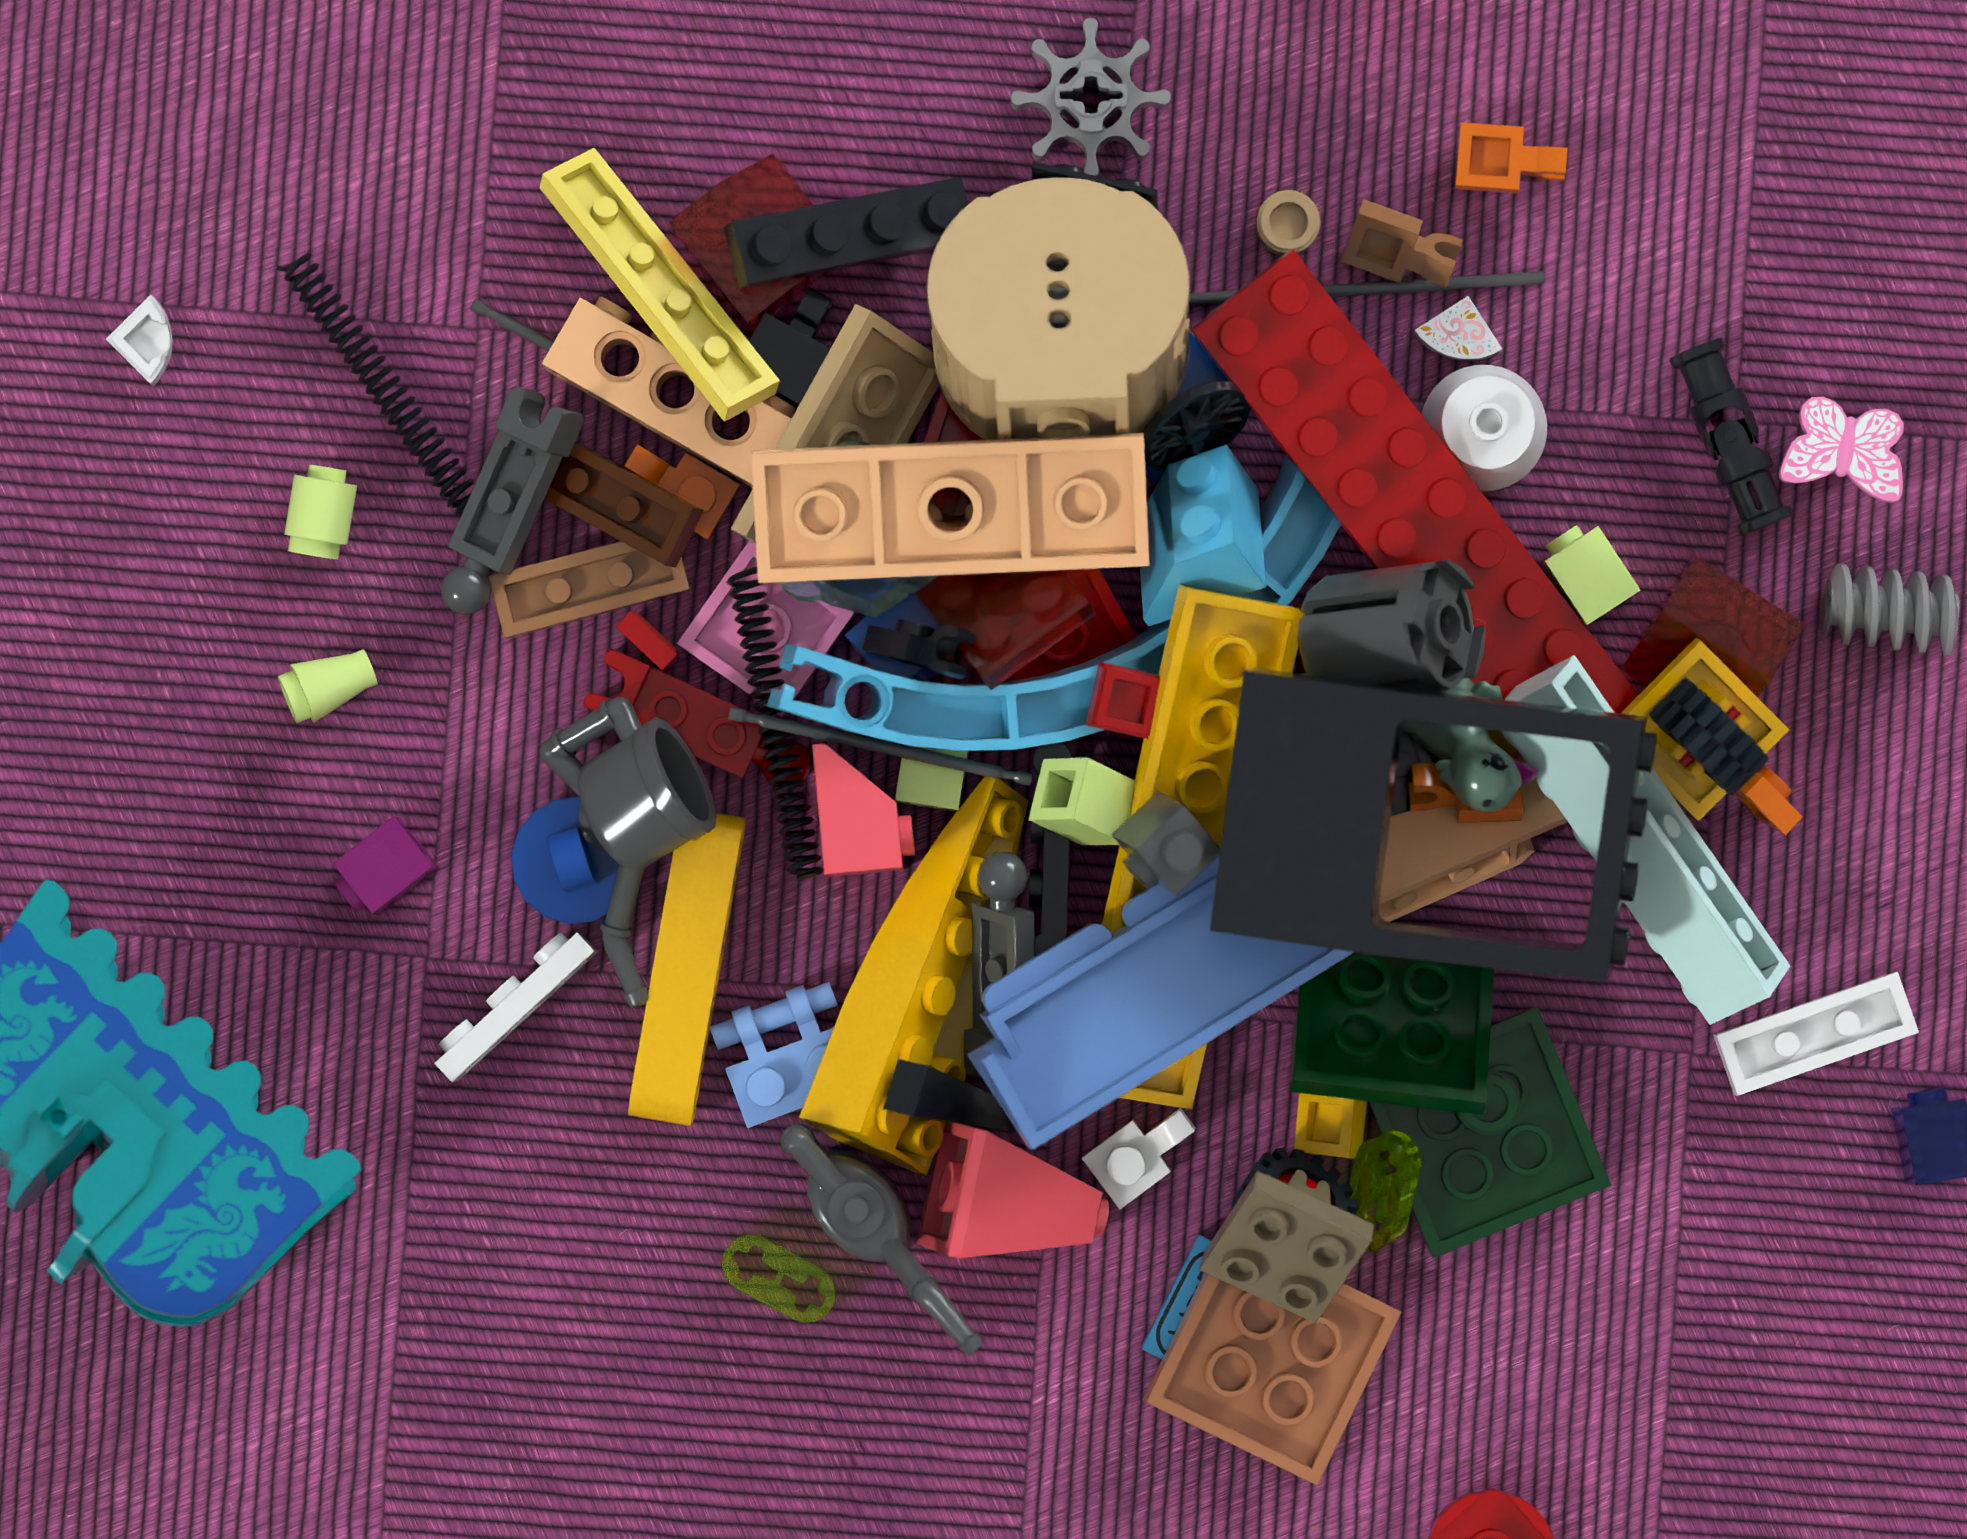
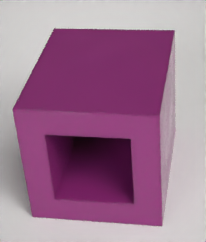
[333,816,439,915]

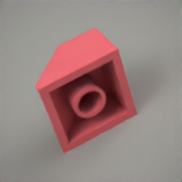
[812,744,915,877]

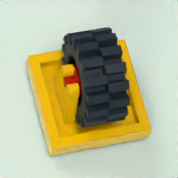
[1620,638,1789,821]

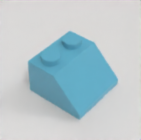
[1140,444,1266,626]

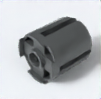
[1297,560,1486,692]

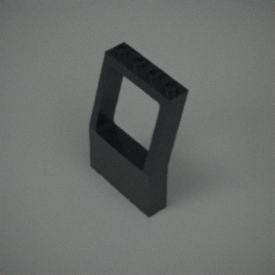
[1210,667,1657,981]

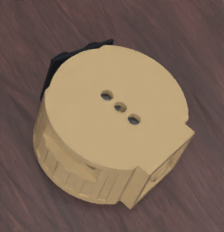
[927,162,1190,440]

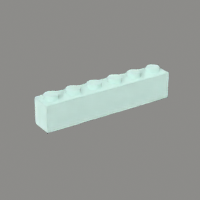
[1502,655,1791,1025]

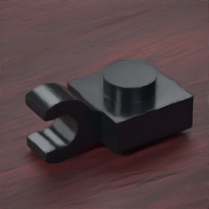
[862,619,977,678]

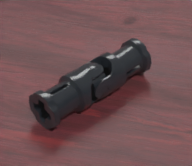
[1669,338,1794,536]

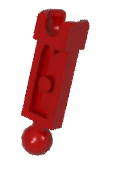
[583,648,811,781]

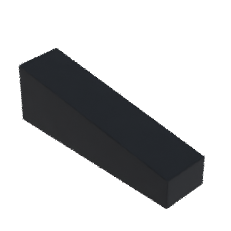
[883,1059,1017,1132]

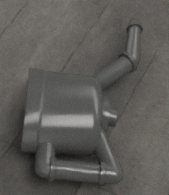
[539,696,716,1009]
[781,1123,983,1356]

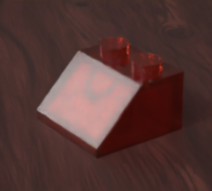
[669,154,828,332]
[1619,556,1806,697]

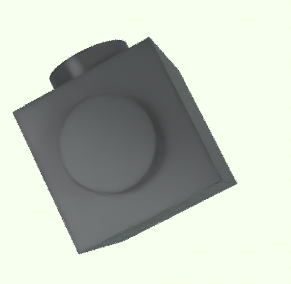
[1111,791,1221,896]

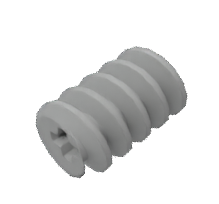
[1820,563,1960,656]

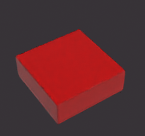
[615,610,681,674]
[1085,662,1160,739]

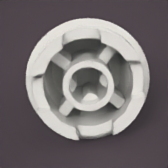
[1422,365,1547,491]

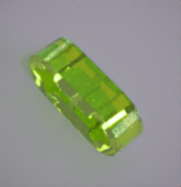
[1349,1130,1421,1252]
[722,1233,836,1323]

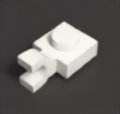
[1082,1108,1196,1210]

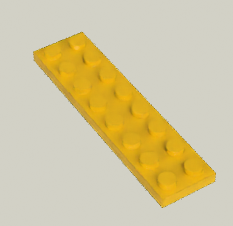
[1102,585,1305,1110]

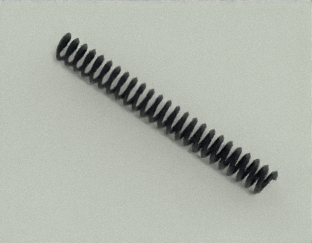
[277,253,474,518]
[726,567,824,882]

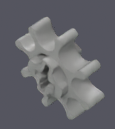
[1011,18,1171,176]

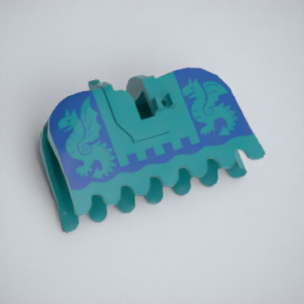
[0,880,361,1327]

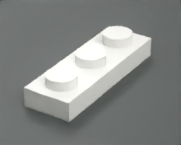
[434,932,599,1082]
[1713,972,1919,1096]

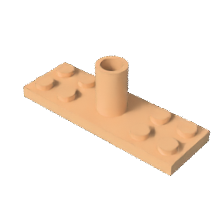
[751,433,1149,583]

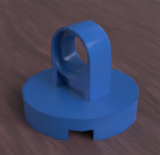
[511,797,619,924]

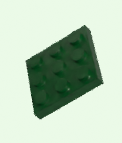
[1290,922,1494,1115]
[1367,1007,1611,1258]

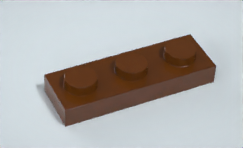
[544,441,704,568]

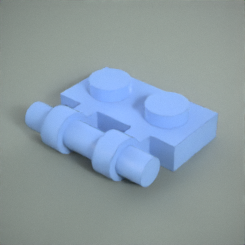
[710,982,838,1128]

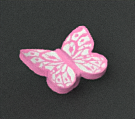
[1779,397,1904,503]

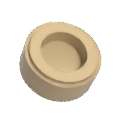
[1256,190,1320,256]

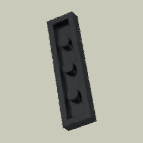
[723,177,969,289]

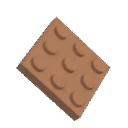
[1143,1273,1402,1486]

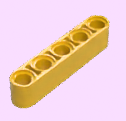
[628,813,746,1126]

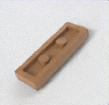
[488,541,691,639]

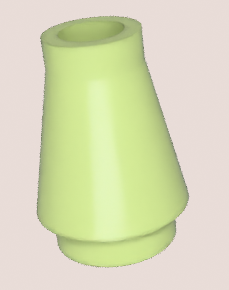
[278,649,378,723]

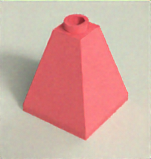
[916,1122,1109,1259]

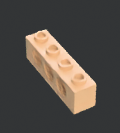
[542,296,797,489]

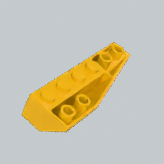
[799,776,1028,1175]

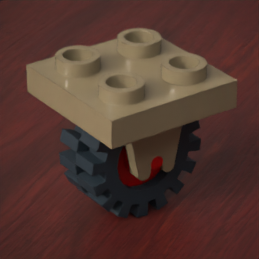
[1200,1148,1375,1323]

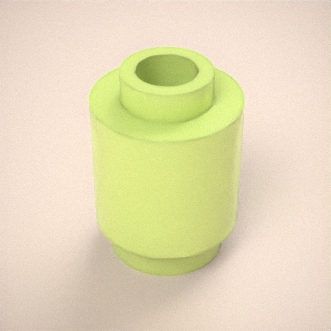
[284,464,357,560]

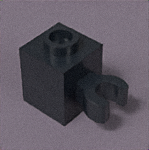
[749,287,833,408]

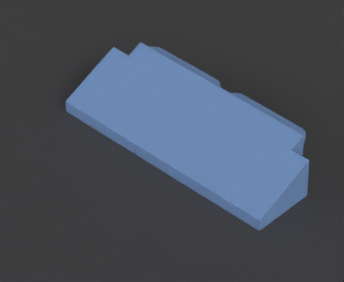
[967,844,1354,1150]

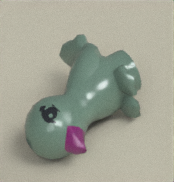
[1402,678,1539,812]

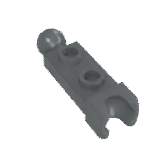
[441,387,584,615]
[964,852,1035,1076]

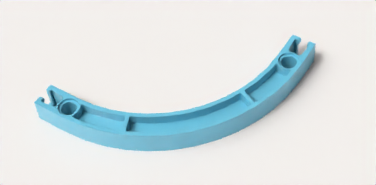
[767,455,1341,751]

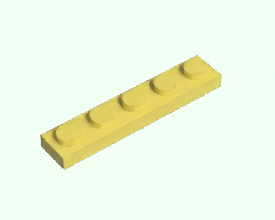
[540,148,780,422]

